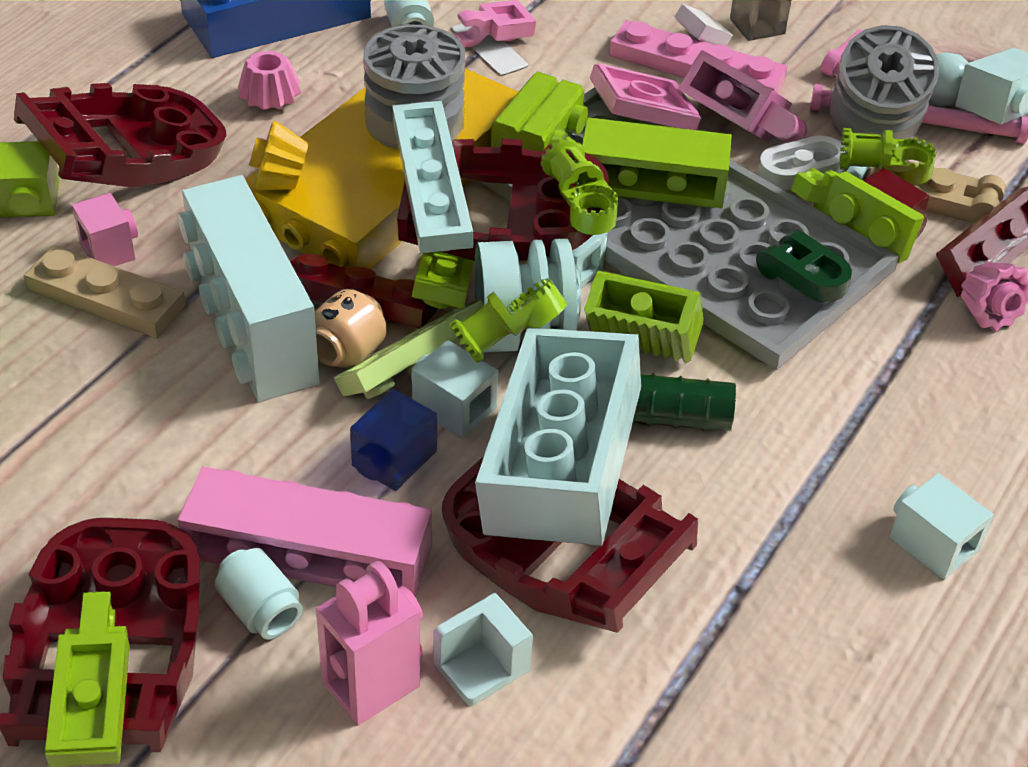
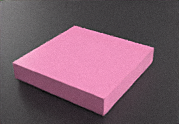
[590,63,701,130]

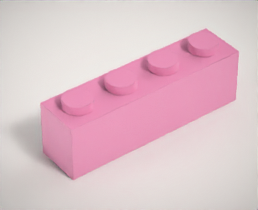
[178,466,432,598]

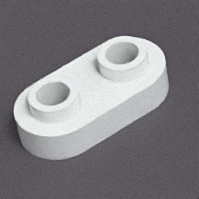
[758,135,845,191]

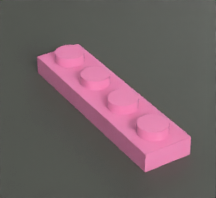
[609,20,788,93]

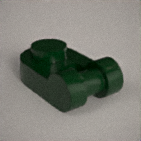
[756,230,852,302]

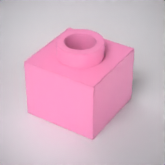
[72,193,138,266]

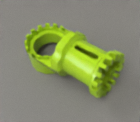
[839,128,937,185]
[540,137,618,235]
[449,278,567,364]

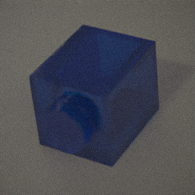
[350,389,437,491]

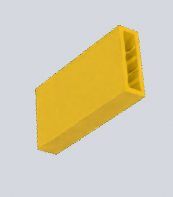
[245,68,519,269]

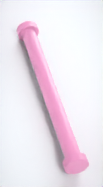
[810,84,1028,144]

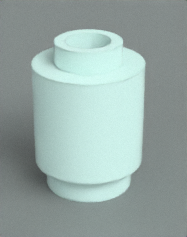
[384,0,434,27]
[214,548,303,640]

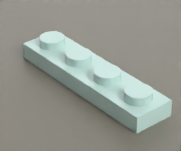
[392,101,473,253]

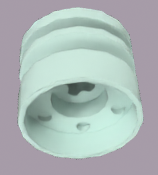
[475,239,581,353]

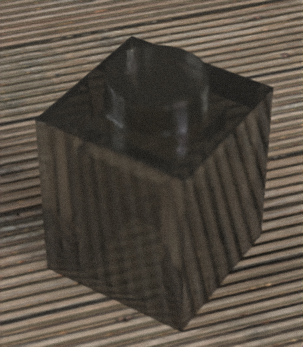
[730,0,792,41]

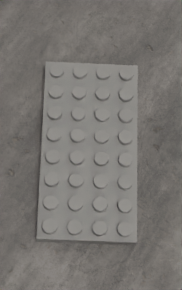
[479,87,899,370]

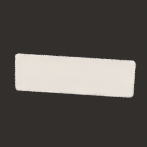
[452,24,529,75]

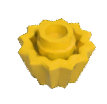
[249,121,308,190]

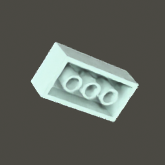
[178,175,320,403]
[475,328,641,546]

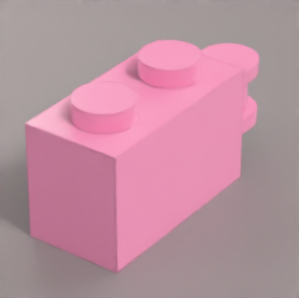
[678,49,807,143]
[316,561,423,725]

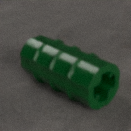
[633,373,736,431]

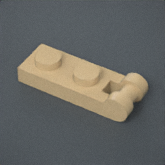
[869,160,1006,223]

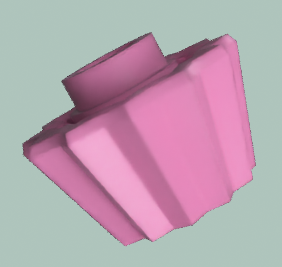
[238,50,301,110]
[961,262,1028,332]

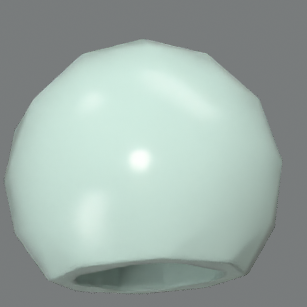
[929,52,968,108]

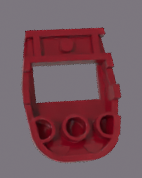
[13,83,226,188]
[397,138,609,261]
[442,456,698,633]
[0,518,200,752]

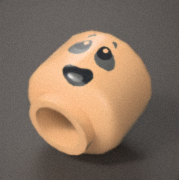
[314,289,386,368]

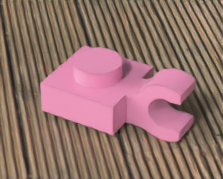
[455,0,536,48]

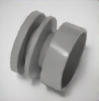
[363,24,465,150]
[830,25,939,139]

